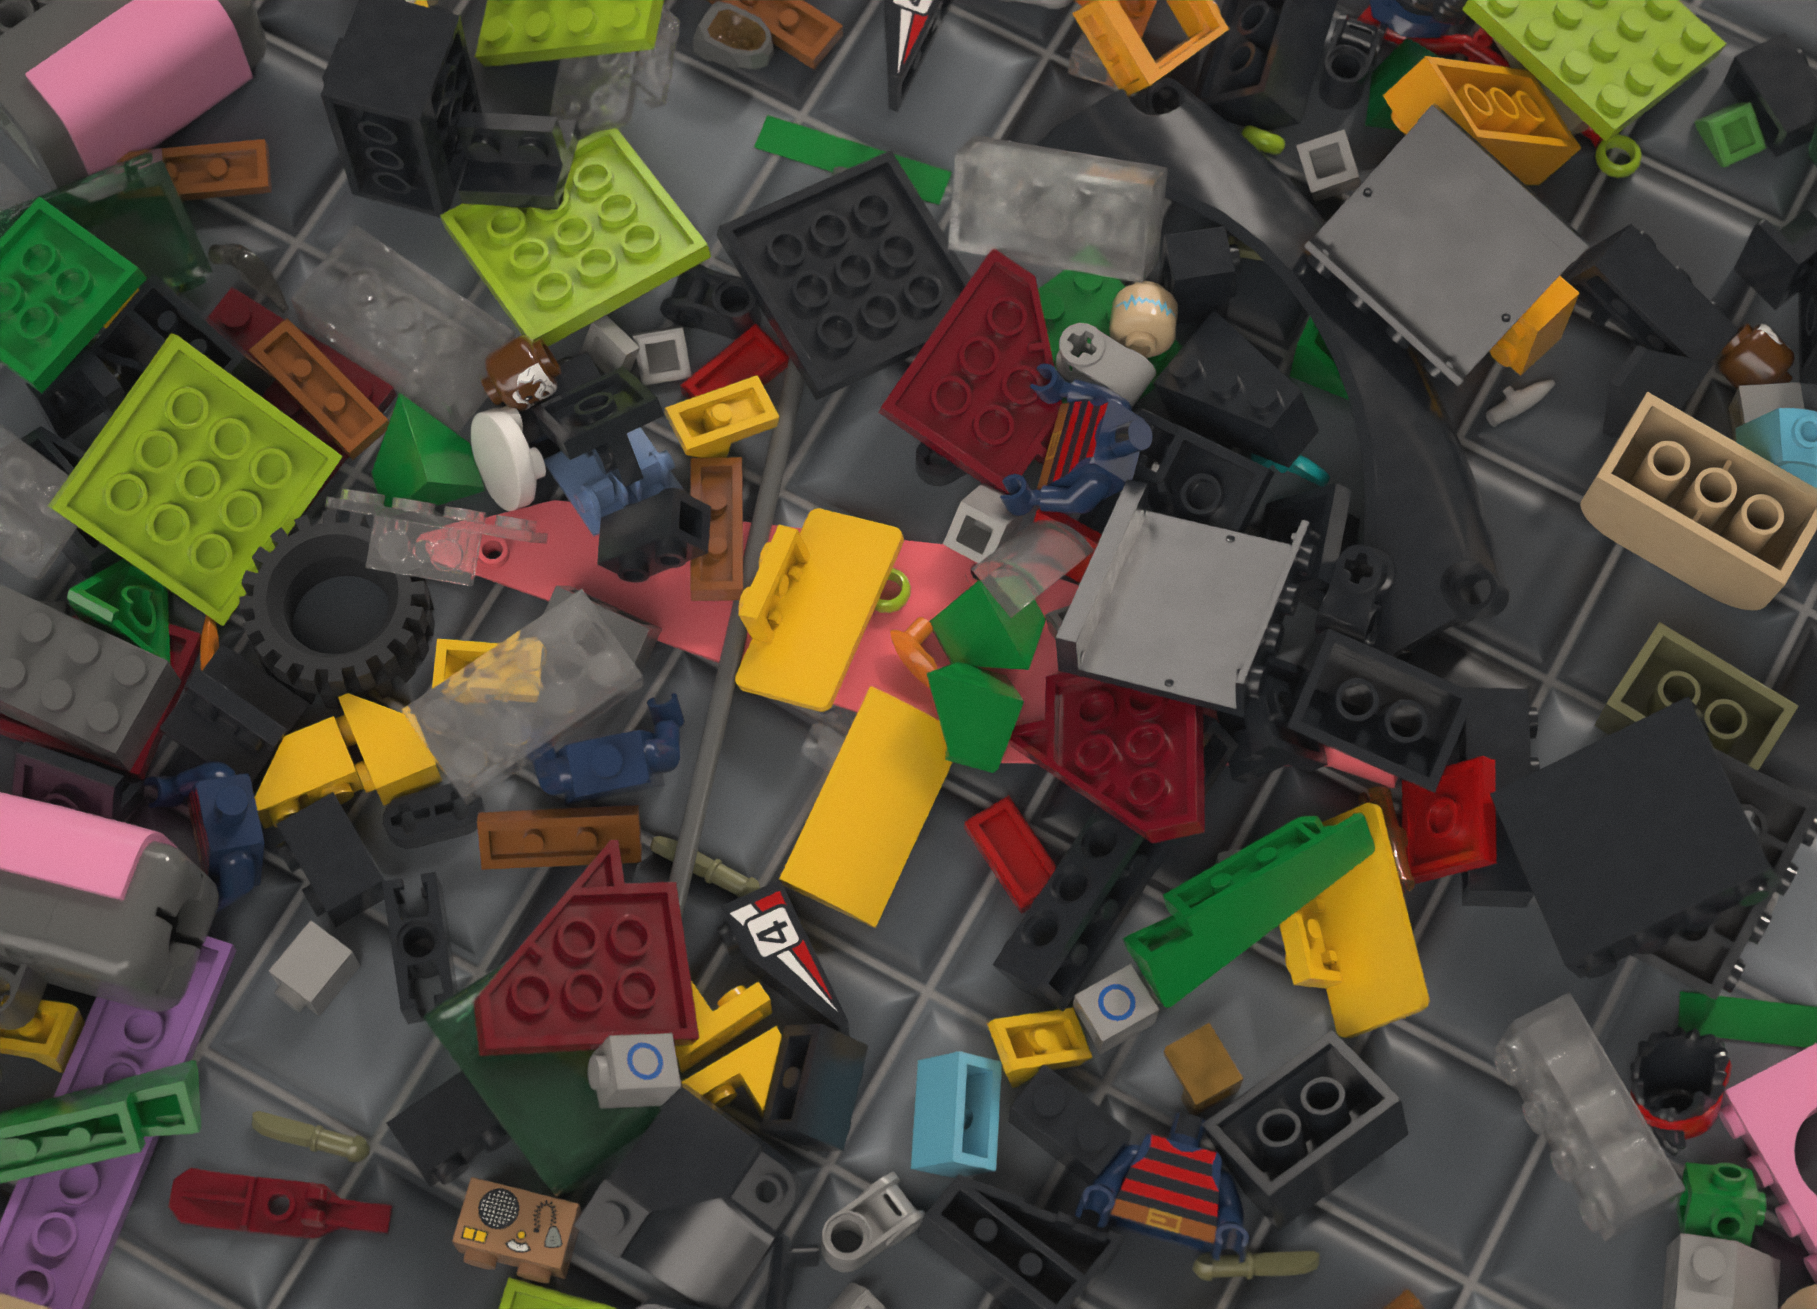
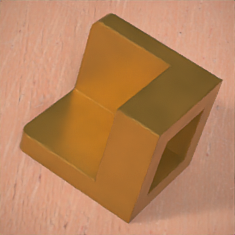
[1163,1023,1244,1116]

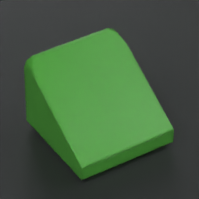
[1694,102,1766,167]

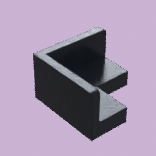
[1734,210,1817,310]

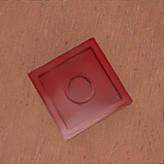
[1402,756,1497,884]

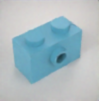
[911,1051,1002,1178]

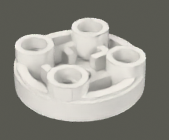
[471,406,546,511]

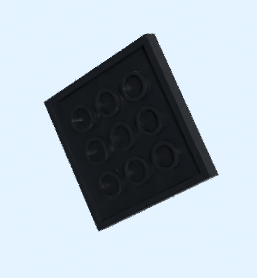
[716,150,971,400]

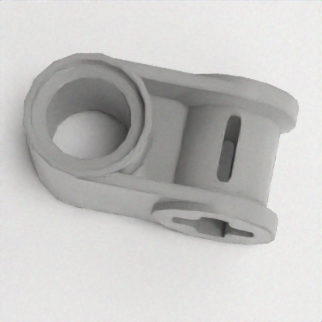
[1056,323,1156,407]
[821,1172,925,1272]

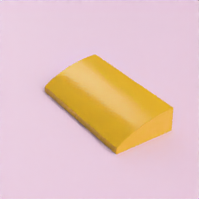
[779,685,953,928]

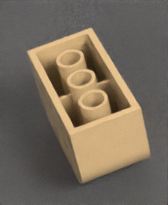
[1580,392,1817,610]

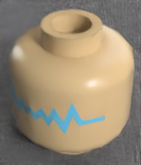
[1109,281,1178,358]

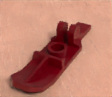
[168,1168,393,1240]

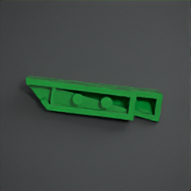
[1122,813,1375,1008]
[0,1060,201,1183]

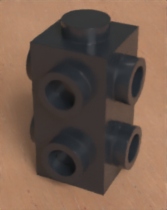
[597,487,711,583]

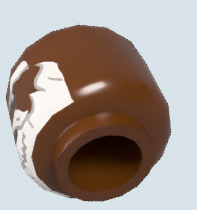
[1718,322,1795,389]
[481,335,562,412]

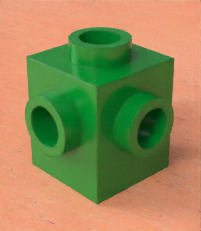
[1676,1162,1766,1247]

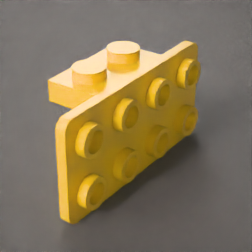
[735,508,904,712]
[1279,803,1429,1038]

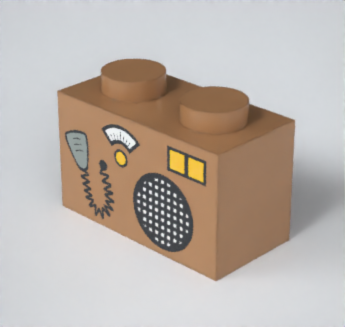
[452,1177,582,1283]

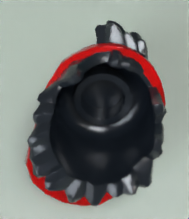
[1630,1027,1732,1156]

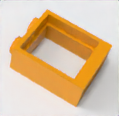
[1072,0,1229,95]

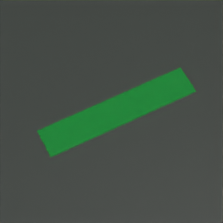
[754,115,952,205]
[1678,991,1817,1048]

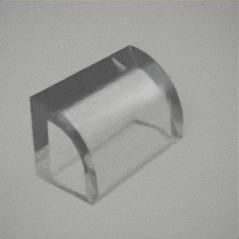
[971,520,1094,618]

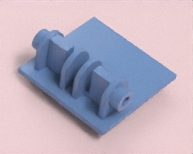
[544,427,684,536]

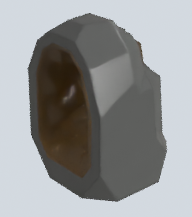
[693,1,774,70]

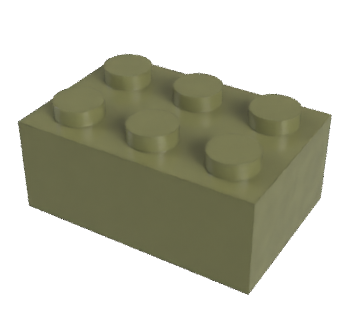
[1594,622,1799,771]

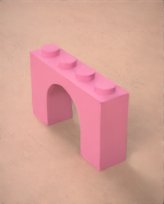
[1719,1043,1817,1284]

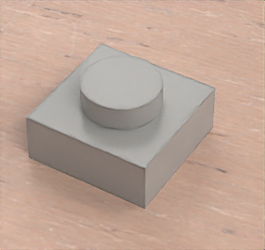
[578,315,640,376]

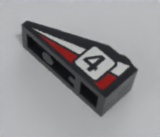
[883,0,954,112]
[717,880,850,1036]

